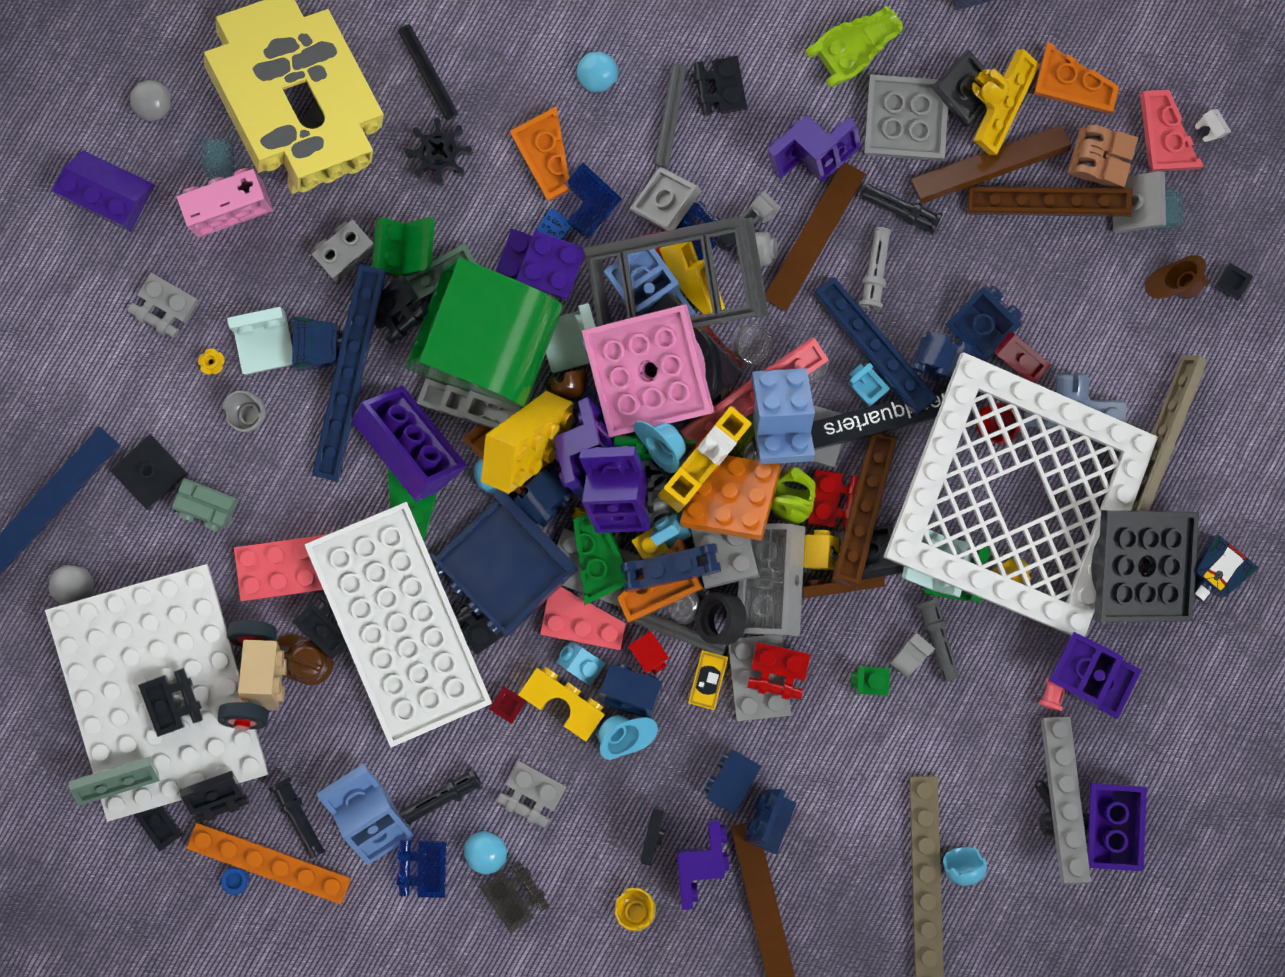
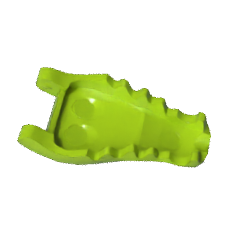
[805,6,903,88]

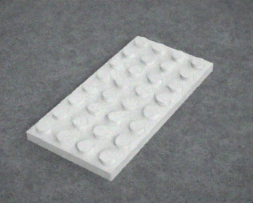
[304,502,492,748]

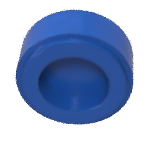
[221,867,250,895]

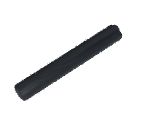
[398,24,458,121]

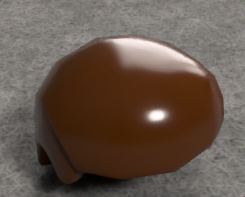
[546,370,587,401]

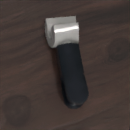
[717,191,781,251]

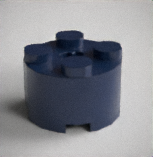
[912,332,975,383]
[514,464,575,528]

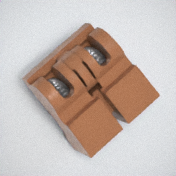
[1067,125,1138,188]

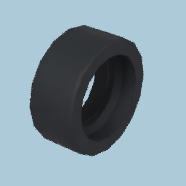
[695,592,747,645]

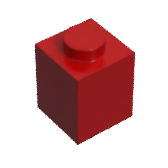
[628,631,669,675]

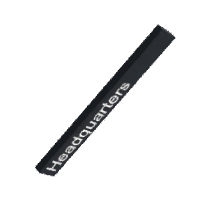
[752,387,947,461]

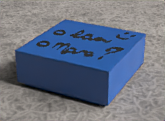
[536,208,573,240]

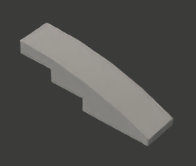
[417,379,521,429]

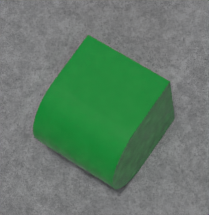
[405,257,563,409]

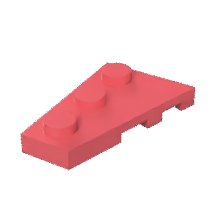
[1140,90,1204,172]
[540,587,626,651]

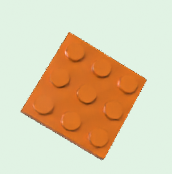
[680,455,781,541]

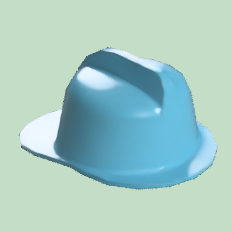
[633,421,686,473]
[595,715,658,760]

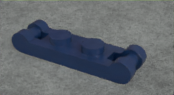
[620,543,721,592]

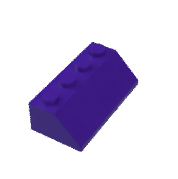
[352,386,467,502]

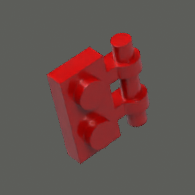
[807,470,859,530]
[747,642,811,700]

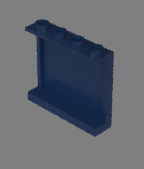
[429,490,578,638]

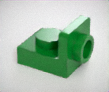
[850,666,890,696]

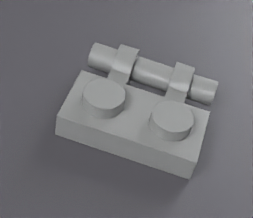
[128,273,199,338]
[497,761,567,828]

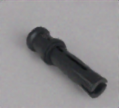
[861,183,943,236]
[401,767,483,825]
[268,777,325,860]

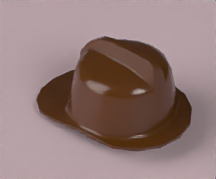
[1145,255,1208,299]
[276,634,334,685]

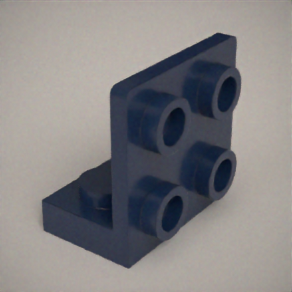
[745,789,796,854]

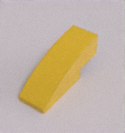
[659,241,725,314]

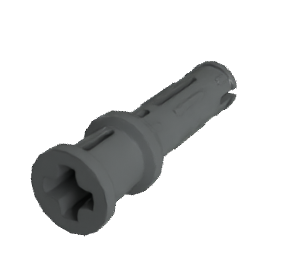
[916,598,960,682]

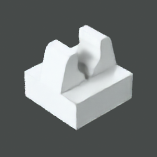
[1195,109,1231,142]
[697,426,737,466]

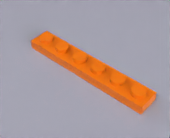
[186,822,352,904]

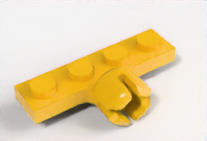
[972,49,1040,155]

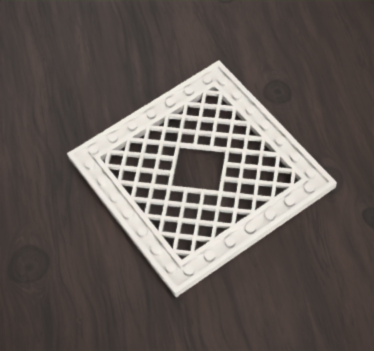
[883,353,1158,637]

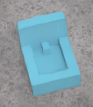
[848,363,890,407]
[650,512,692,547]
[557,641,606,686]

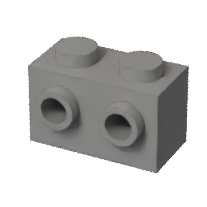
[312,220,374,283]

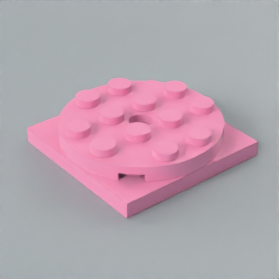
[582,304,714,437]

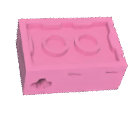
[176,168,274,238]

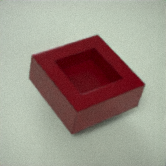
[489,686,527,724]

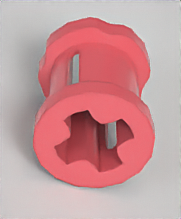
[1038,678,1065,712]

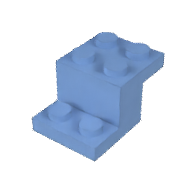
[604,249,696,316]
[751,368,815,465]
[317,764,414,865]

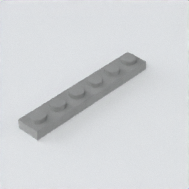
[1041,717,1091,885]

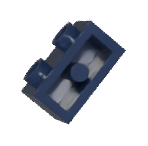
[599,664,662,718]
[704,749,762,815]

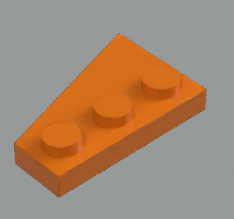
[1033,42,1119,115]
[509,107,571,202]

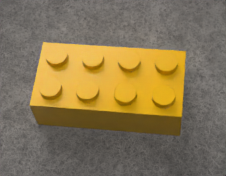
[481,391,574,494]

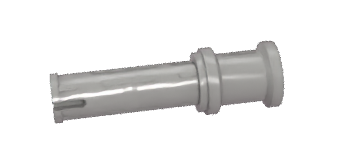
[858,227,891,310]

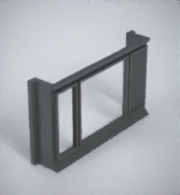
[583,217,769,328]

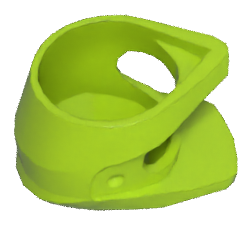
[771,467,816,524]

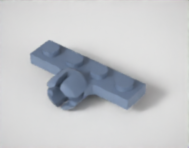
[1017,372,1127,427]

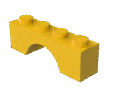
[657,406,752,513]

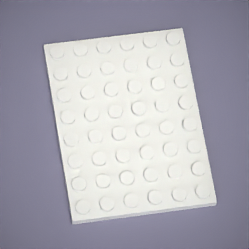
[45,564,269,822]

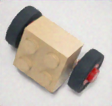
[217,620,288,731]

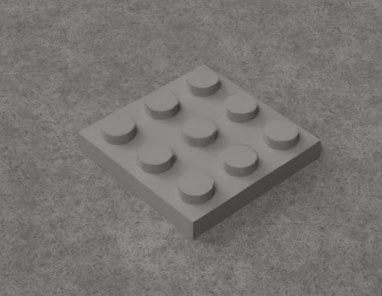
[864,74,948,161]

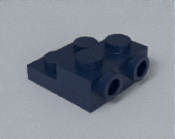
[945,285,1024,361]

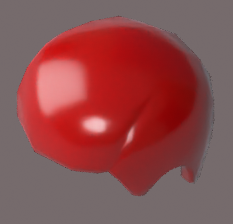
[976,403,1020,444]

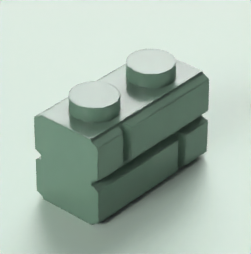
[172,478,239,532]

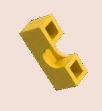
[518,666,605,742]

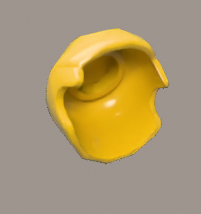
[615,888,656,931]

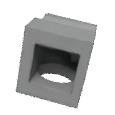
[890,633,935,678]

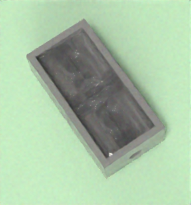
[738,524,805,636]

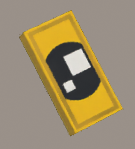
[688,650,728,710]

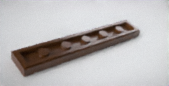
[911,125,1071,204]
[765,162,866,312]
[967,186,1132,217]
[831,433,898,589]
[730,822,795,977]

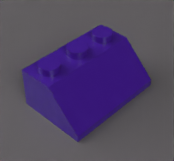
[52,150,155,232]
[1087,783,1147,871]

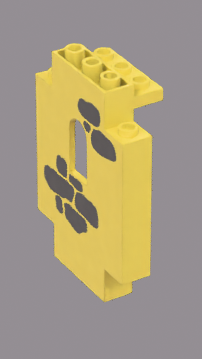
[204,0,384,194]

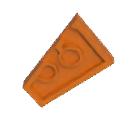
[617,538,704,623]

